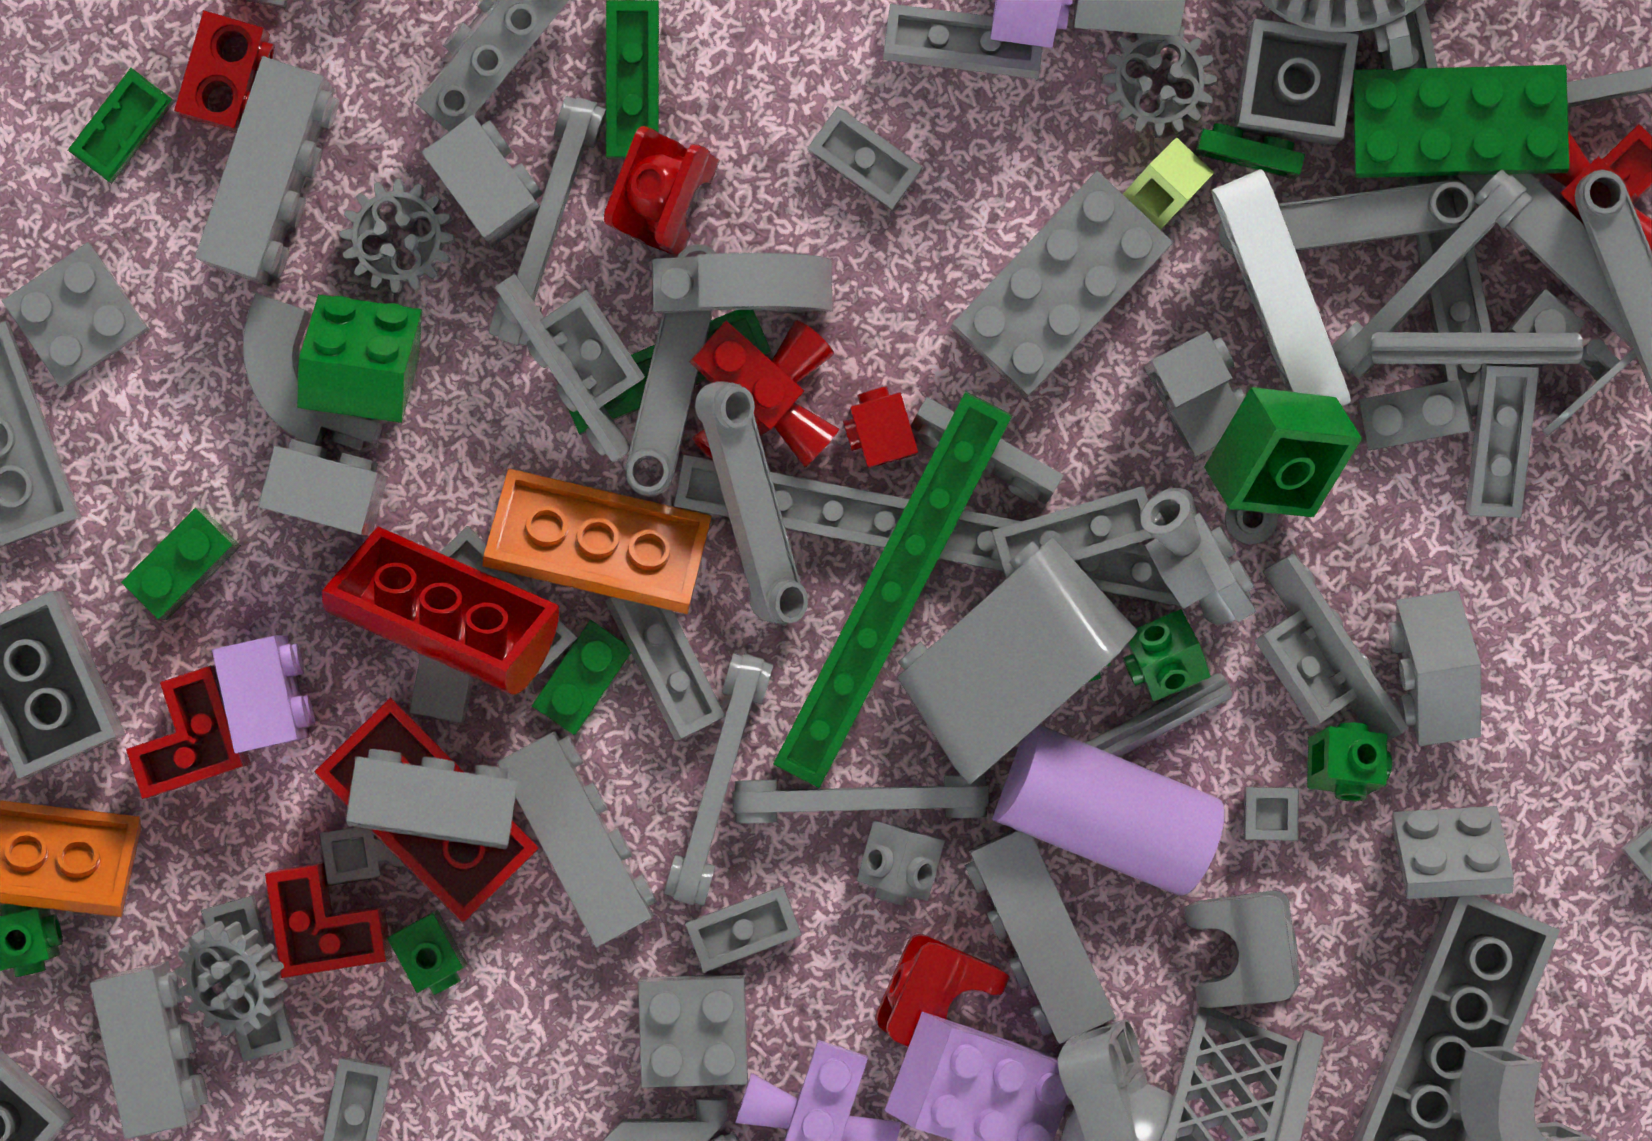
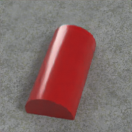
[322,526,560,695]

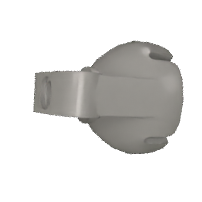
[1058,1019,1196,1141]

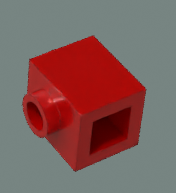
[843,386,918,469]

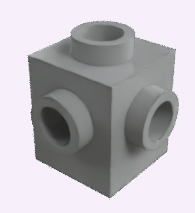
[856,820,945,906]

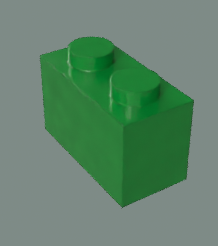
[121,508,241,620]

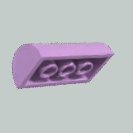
[992,724,1224,896]

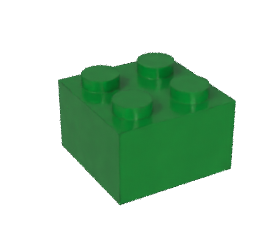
[297,294,422,423]
[1204,387,1362,518]

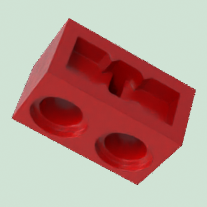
[174,10,275,133]

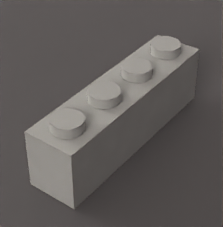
[497,731,657,948]
[964,829,1116,1044]

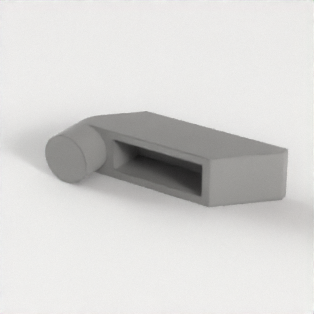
[602,1097,727,1141]

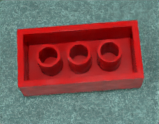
[314,697,539,924]

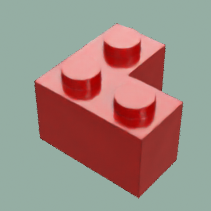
[126,665,251,799]
[265,862,392,978]

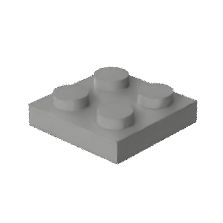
[2,242,149,388]
[1392,806,1514,899]

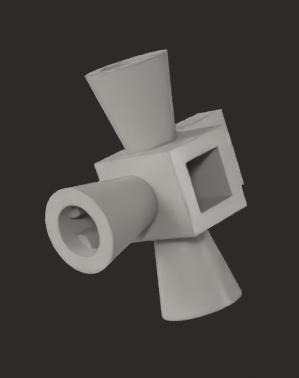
[1140,488,1257,625]

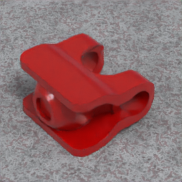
[604,126,720,256]
[875,934,1010,1047]

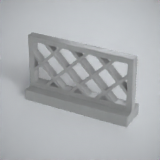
[1162,1007,1324,1141]

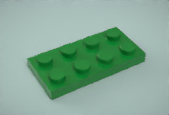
[1353,65,1569,178]

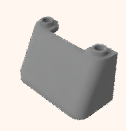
[897,537,1137,785]

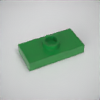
[68,68,175,184]

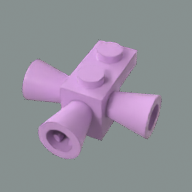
[735,1040,901,1141]

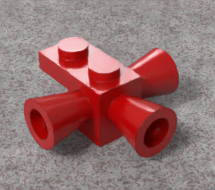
[1546,124,1652,251]
[689,320,839,468]

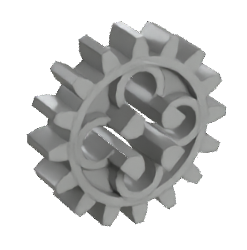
[1102,26,1217,138]
[340,179,455,294]
[175,921,287,1036]

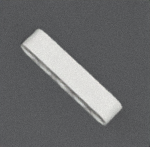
[1211,169,1351,406]

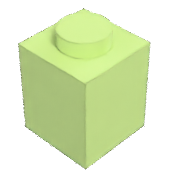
[1123,137,1214,230]

